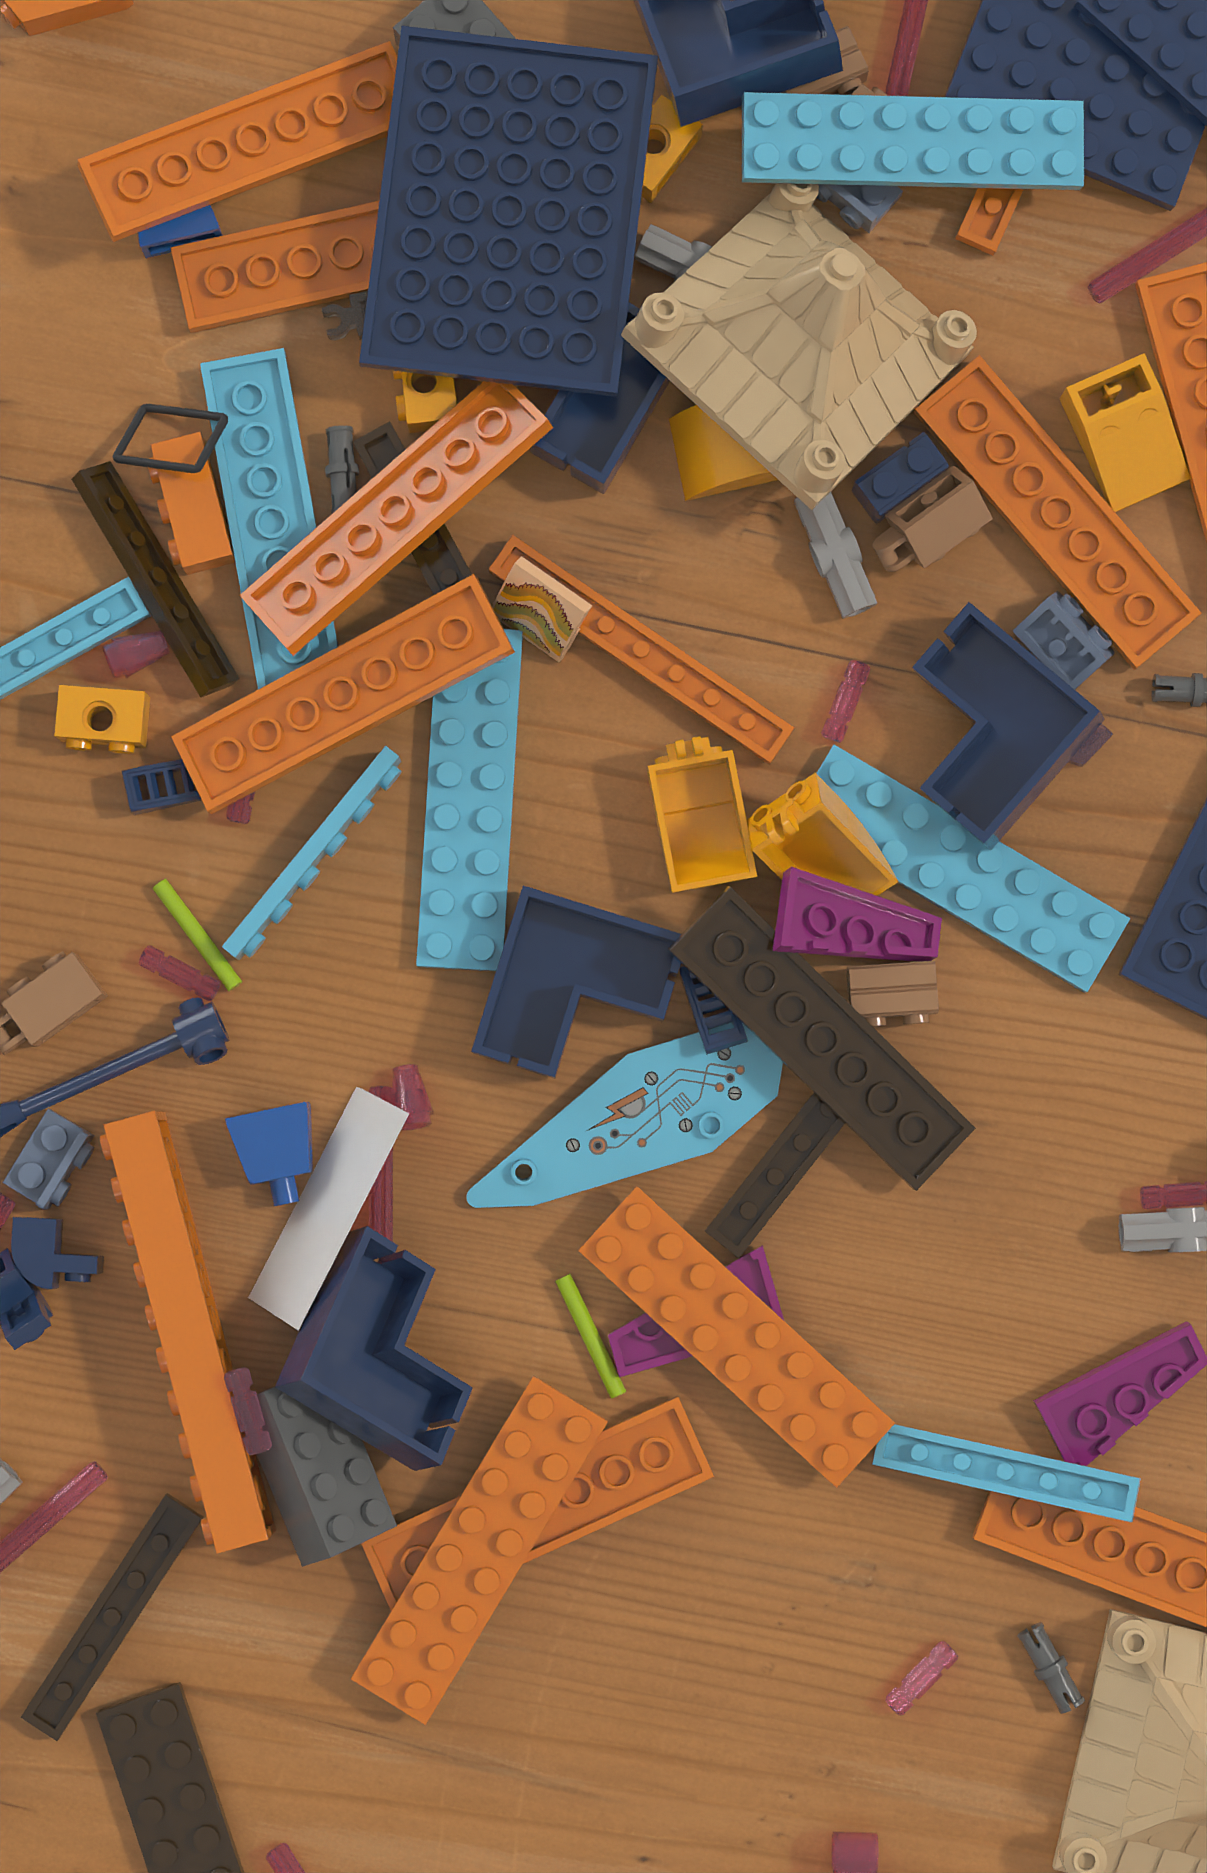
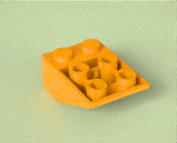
[1060,353,1190,513]

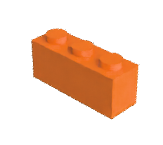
[148,432,235,575]

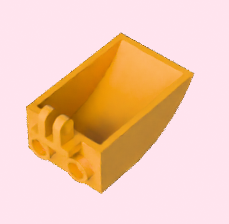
[669,405,778,501]
[647,736,757,893]
[747,772,899,896]

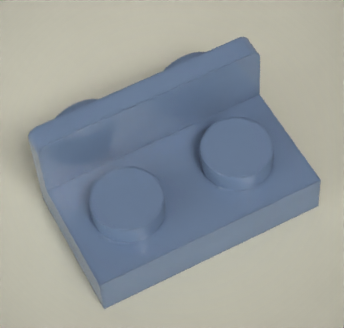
[816,184,903,233]
[1013,591,1115,690]
[3,1109,95,1210]

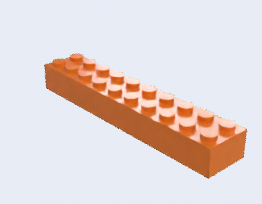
[100,1110,276,1554]

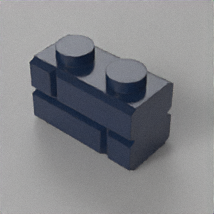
[851,432,949,524]

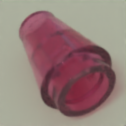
[102,630,169,679]
[392,1064,434,1131]

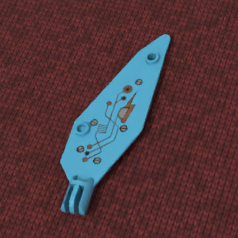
[467,1023,783,1208]

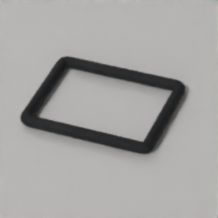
[113,404,228,473]

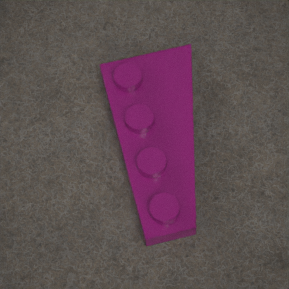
[773,867,942,962]
[608,1245,784,1377]
[1033,1321,1207,1466]

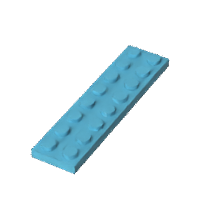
[742,92,1084,190]
[200,348,338,689]
[416,629,523,971]
[816,745,1130,993]

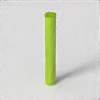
[152,879,242,992]
[555,1274,626,1399]

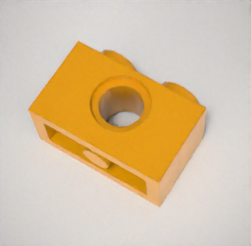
[642,95,703,203]
[393,371,457,433]
[54,685,150,754]

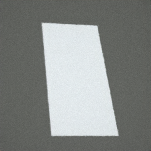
[248,1087,409,1331]

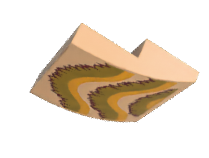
[492,556,592,662]

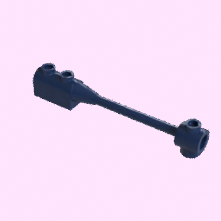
[0,998,230,1137]

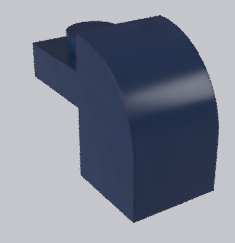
[11,1217,104,1289]
[0,1248,53,1350]

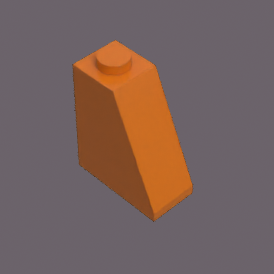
[0,0,134,36]

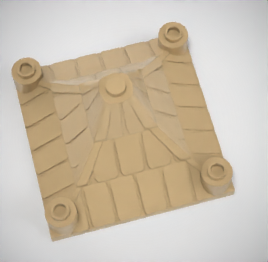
[621,183,977,510]
[1052,1609,1207,1873]

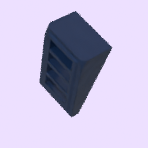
[122,759,202,815]
[679,966,748,1055]

